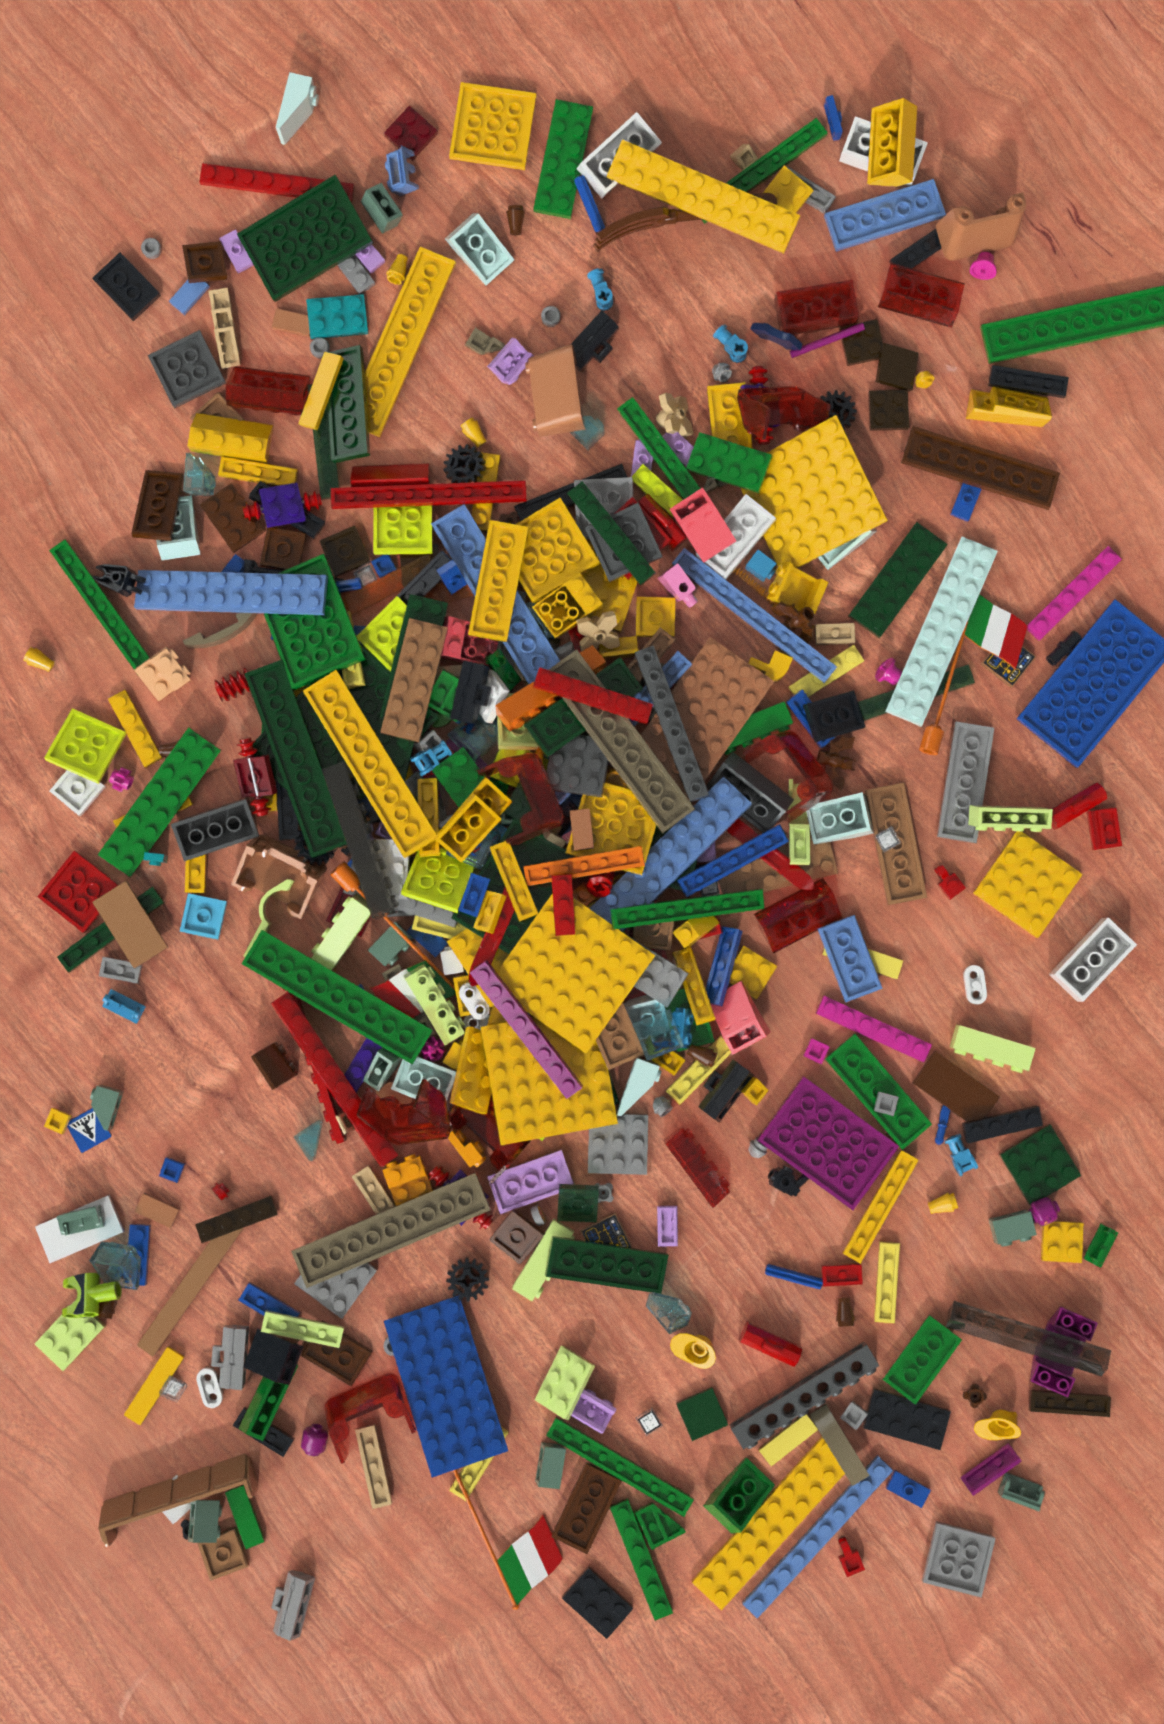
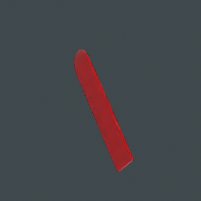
[726,818,815,890]
[469,880,526,987]

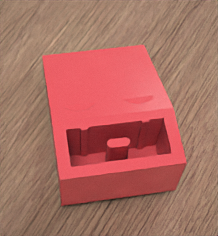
[670,487,736,563]
[441,616,498,666]
[711,981,771,1054]

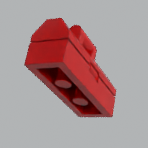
[638,494,687,552]
[1052,782,1108,830]
[739,1321,802,1367]

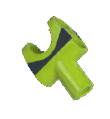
[62,1273,122,1318]

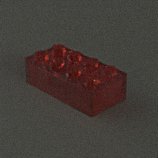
[774,279,859,335]

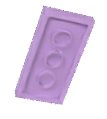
[487,1149,575,1214]

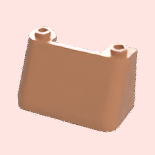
[935,192,1026,261]
[525,345,586,437]
[231,834,327,919]

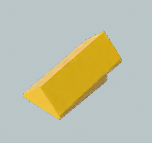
[966,386,1052,427]
[434,777,512,863]

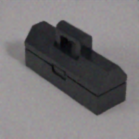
[570,310,619,372]
[450,661,492,725]
[698,1060,754,1123]

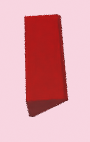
[350,464,430,487]

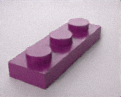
[960,1443,1022,1496]

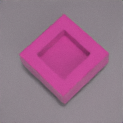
[803,1038,830,1064]

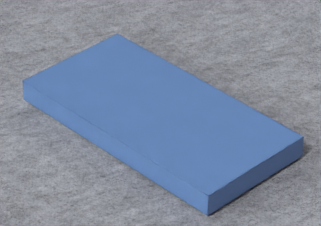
[817,915,883,1002]

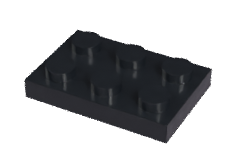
[92,252,161,321]
[803,690,866,743]
[562,1566,633,1639]

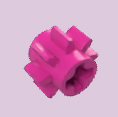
[109,767,134,792]
[421,1037,446,1062]

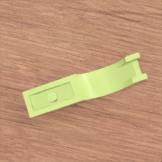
[788,779,810,865]
[244,879,294,957]

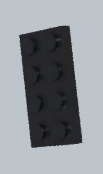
[863,1388,951,1450]

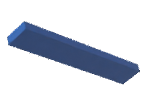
[677,824,789,898]

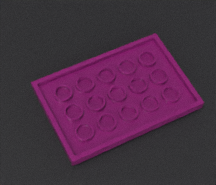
[757,1076,899,1210]

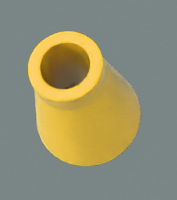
[386,254,408,285]
[461,417,486,448]
[23,647,55,672]
[928,1193,958,1214]

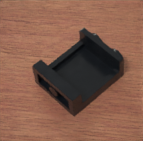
[243,1328,303,1385]

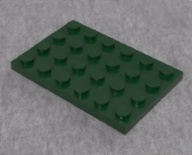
[237,174,373,302]
[451,818,575,954]

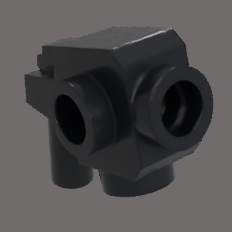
[768,1166,809,1196]

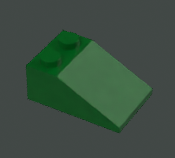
[703,1457,775,1534]

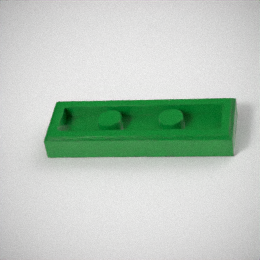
[225,1484,265,1549]

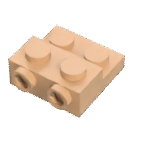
[134,647,191,701]

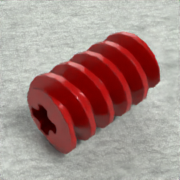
[214,667,252,702]
[587,871,615,897]

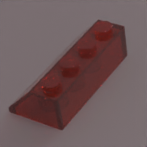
[878,263,965,328]
[226,367,310,416]
[754,878,842,954]
[663,1126,730,1208]

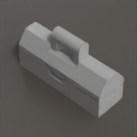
[211,1325,249,1390]
[271,1570,315,1641]

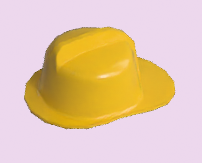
[670,1333,716,1369]
[974,1409,1021,1440]

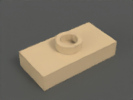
[815,623,855,645]

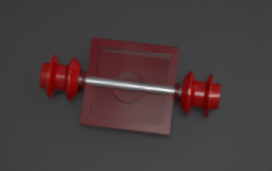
[233,737,277,816]

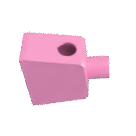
[658,563,698,608]

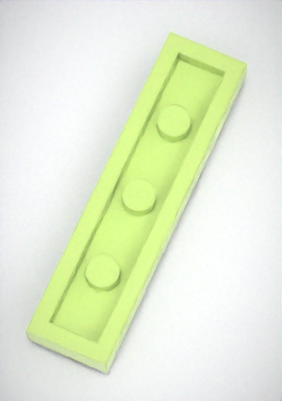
[261,1310,344,1348]

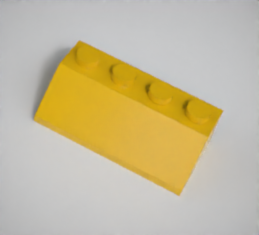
[867,98,917,187]
[187,413,274,464]

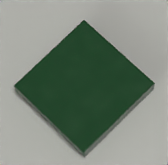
[676,1387,728,1441]

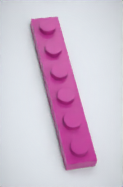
[1027,546,1122,641]
[815,996,932,1062]

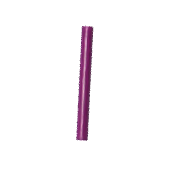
[789,322,865,358]

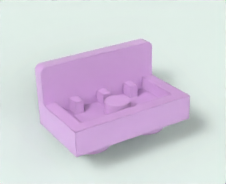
[487,338,534,385]
[571,1389,617,1434]

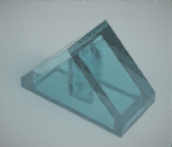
[294,1120,323,1161]

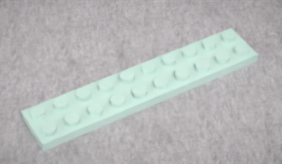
[885,537,998,727]

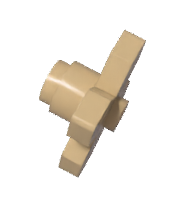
[656,393,693,437]
[576,611,620,652]

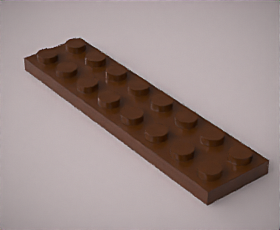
[901,426,1060,510]

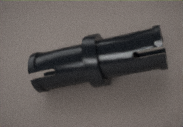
[1046,631,1082,666]

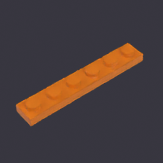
[523,845,645,886]

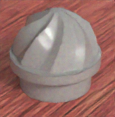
[712,362,732,383]
[653,1096,673,1117]
[748,1137,768,1158]

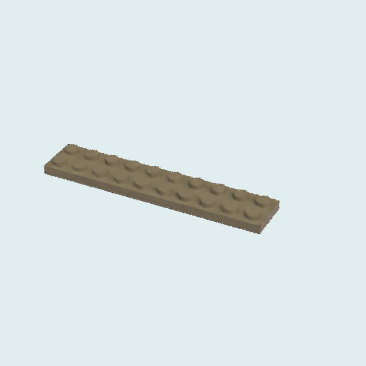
[548,650,695,833]
[291,1172,491,1288]

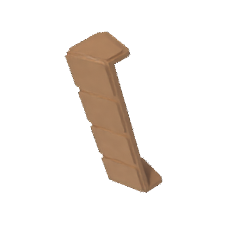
[98,1454,258,1547]

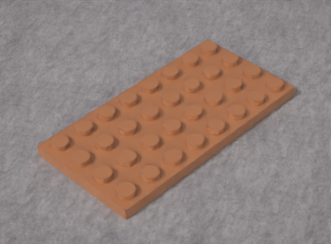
[641,637,774,799]

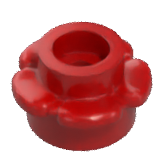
[212,1183,229,1201]

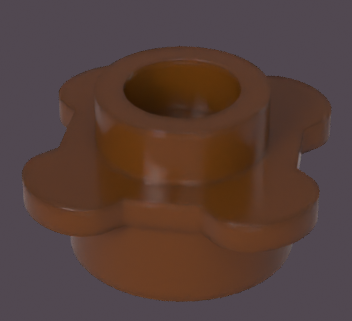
[499,512,518,524]
[963,1384,987,1408]

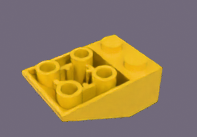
[532,572,603,639]

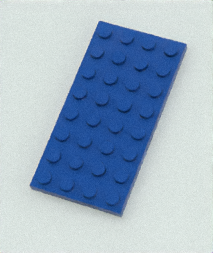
[1016,599,1164,768]
[384,1295,508,1478]

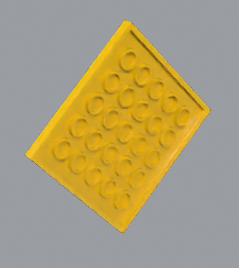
[740,415,888,568]
[497,893,655,1053]
[480,1017,618,1145]

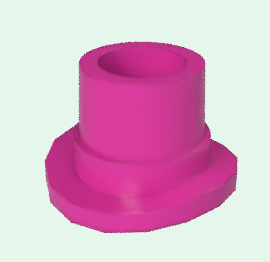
[969,252,997,280]
[875,658,902,685]

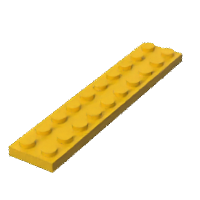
[606,139,800,254]
[365,247,456,437]
[303,670,437,859]
[692,1437,845,1611]

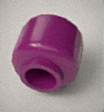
[1028,1197,1060,1226]
[301,1424,329,1456]

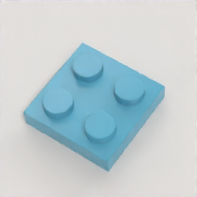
[179,893,228,940]

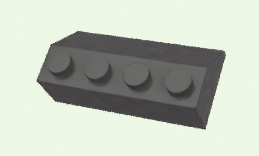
[706,752,794,833]
[171,797,259,861]

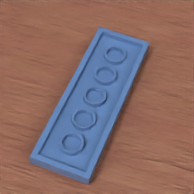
[824,179,946,252]

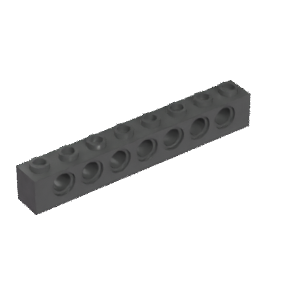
[635,645,709,803]
[729,1342,879,1450]

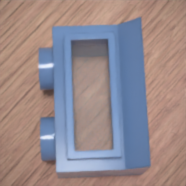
[385,146,419,196]

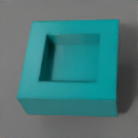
[144,852,168,866]

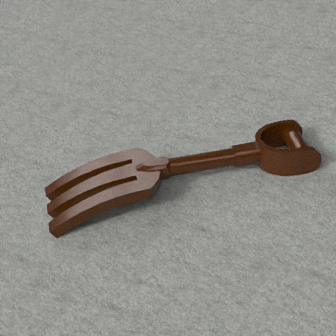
[593,193,777,252]

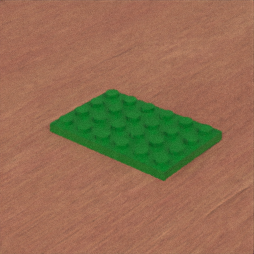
[264,554,366,690]

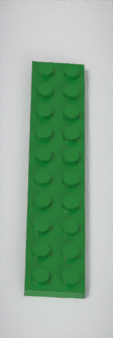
[980,286,1164,364]
[241,930,433,1065]

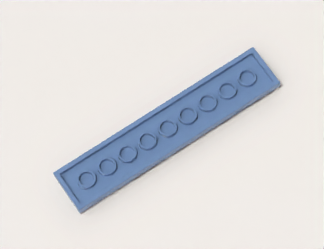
[431,504,560,685]
[134,570,328,615]
[590,776,752,932]

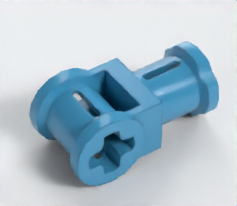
[587,268,613,311]
[713,324,748,363]
[410,740,452,776]
[945,1134,978,1177]

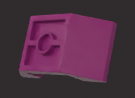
[1030,1307,1098,1397]

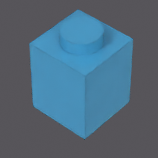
[745,550,777,582]

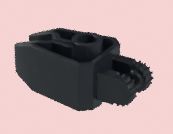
[92,564,146,597]

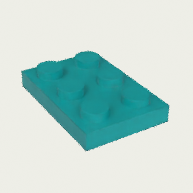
[306,294,368,339]

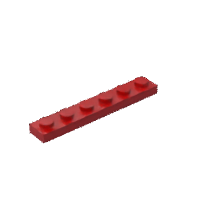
[533,667,653,724]

